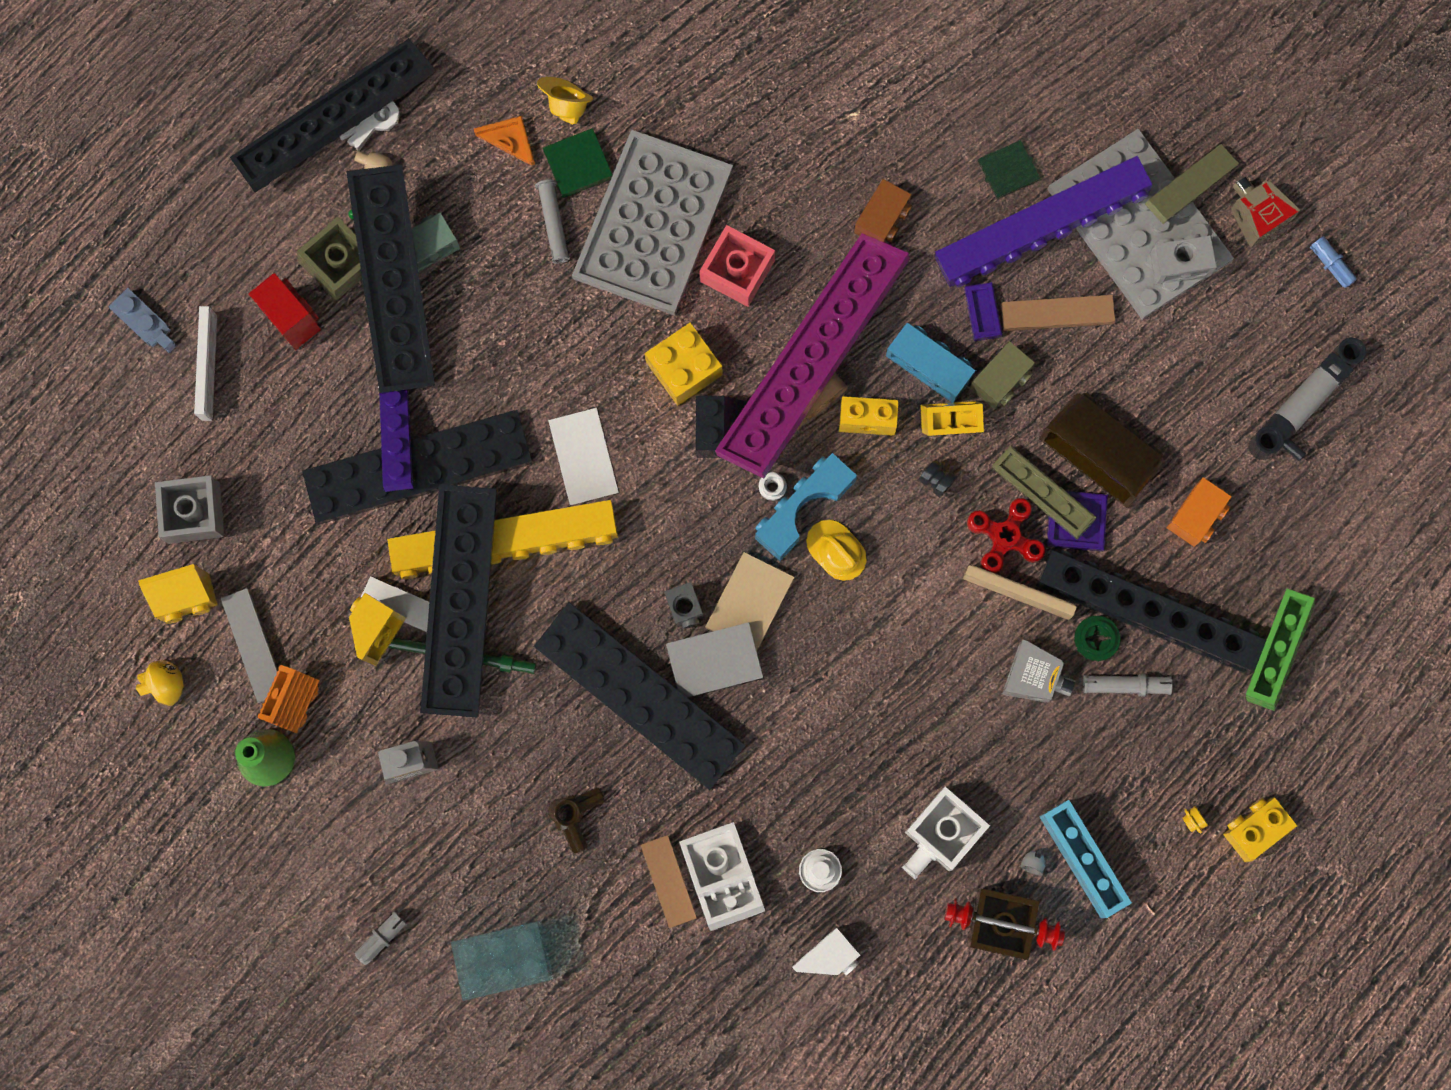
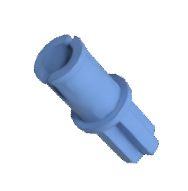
[1310,236,1356,288]

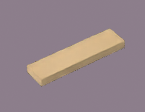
[963,565,1076,620]

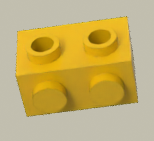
[1223,797,1297,862]

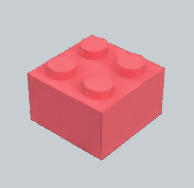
[699,225,775,307]

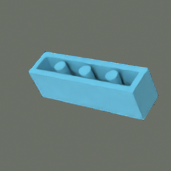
[1039,800,1132,918]

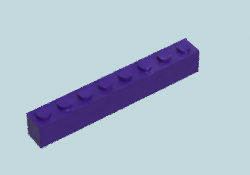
[935,155,1152,288]

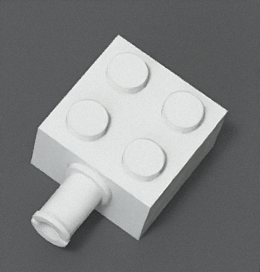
[902,787,990,880]

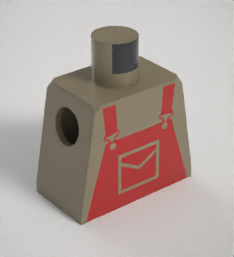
[1231,177,1300,248]

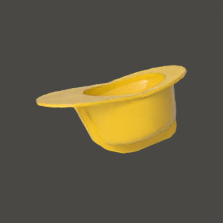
[537,77,593,125]
[806,520,867,581]

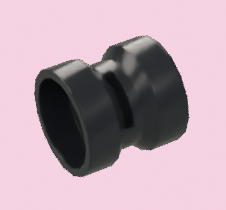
[918,459,958,498]

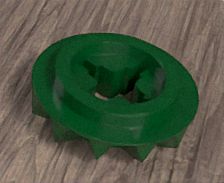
[1074,616,1120,662]

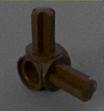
[548,787,604,854]

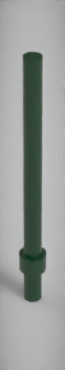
[388,637,536,674]

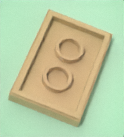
[705,552,794,651]

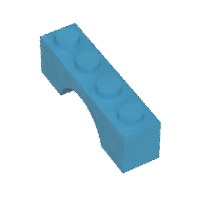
[755,453,857,561]

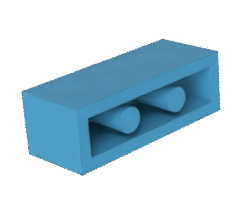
[886,323,976,403]

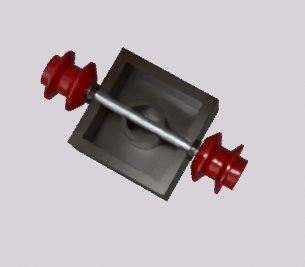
[944,888,1065,960]

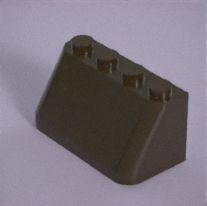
[1039,393,1164,508]

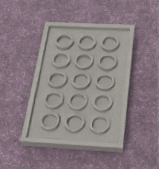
[1047,129,1234,320]
[572,130,733,316]

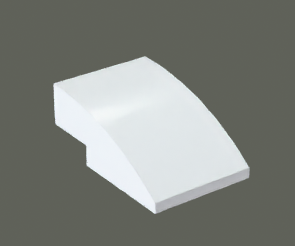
[679,822,765,931]

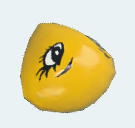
[136,660,184,706]

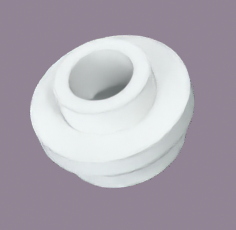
[759,472,787,501]

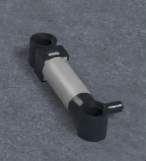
[1249,337,1366,461]

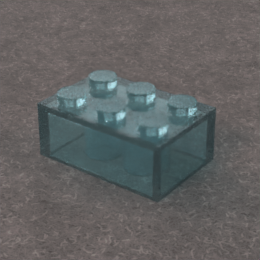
[451,922,553,1001]

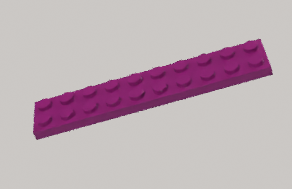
[715,233,910,479]

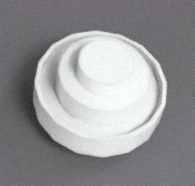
[799,849,842,892]

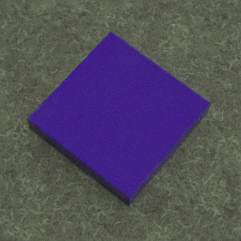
[1046,491,1108,552]

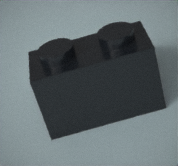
[695,396,747,458]

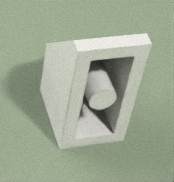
[792,928,860,975]

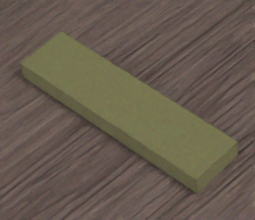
[1145,144,1239,224]
[992,446,1096,540]

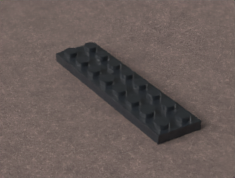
[230,38,436,193]
[346,164,435,394]
[302,409,533,525]
[420,484,498,718]
[534,602,746,790]

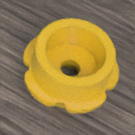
[1182,806,1208,834]

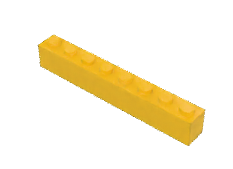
[387,500,618,579]

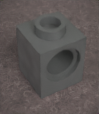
[664,582,703,629]

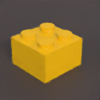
[644,323,723,406]

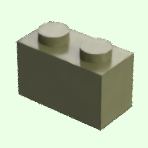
[970,341,1035,410]

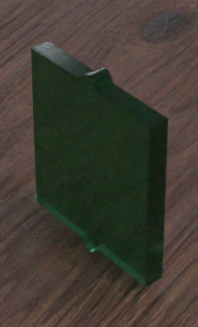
[977,140,1040,199]

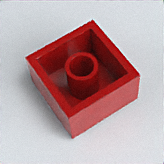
[248,273,321,350]

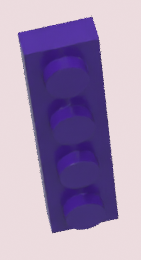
[379,390,413,492]

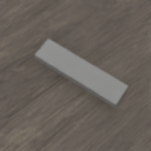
[221,588,278,704]

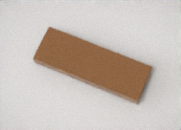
[641,835,697,928]

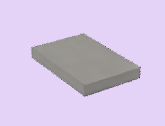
[666,622,763,697]

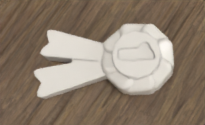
[340,101,399,151]

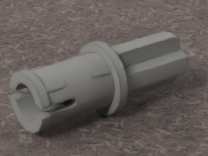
[355,911,407,965]

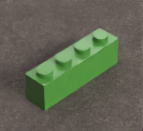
[1246,589,1315,711]

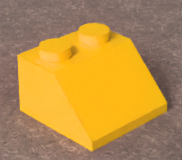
[138,564,217,624]
[349,593,406,666]

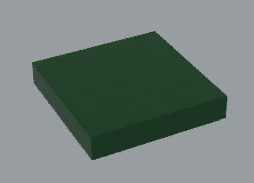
[542,128,613,198]

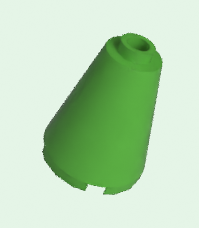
[235,729,295,787]

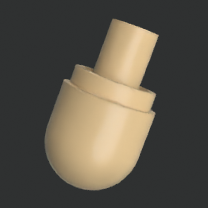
[355,151,393,169]

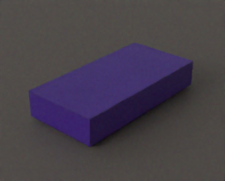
[964,282,1002,341]

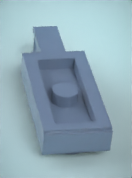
[108,288,177,353]

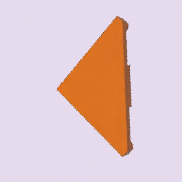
[474,116,535,166]

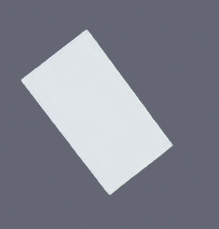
[548,408,619,505]

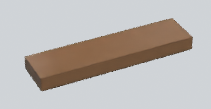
[1001,295,1115,331]

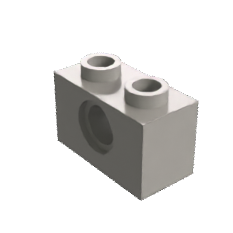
[1150,234,1217,284]

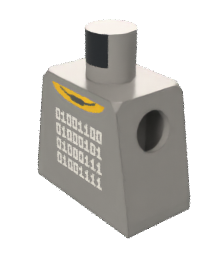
[1002,640,1075,702]
[378,740,439,785]

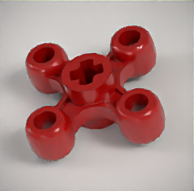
[967,498,1046,574]

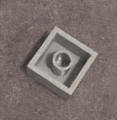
[155,475,224,544]

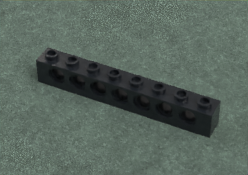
[1036,550,1267,675]

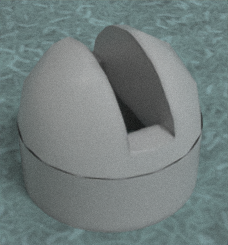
[1020,851,1046,876]

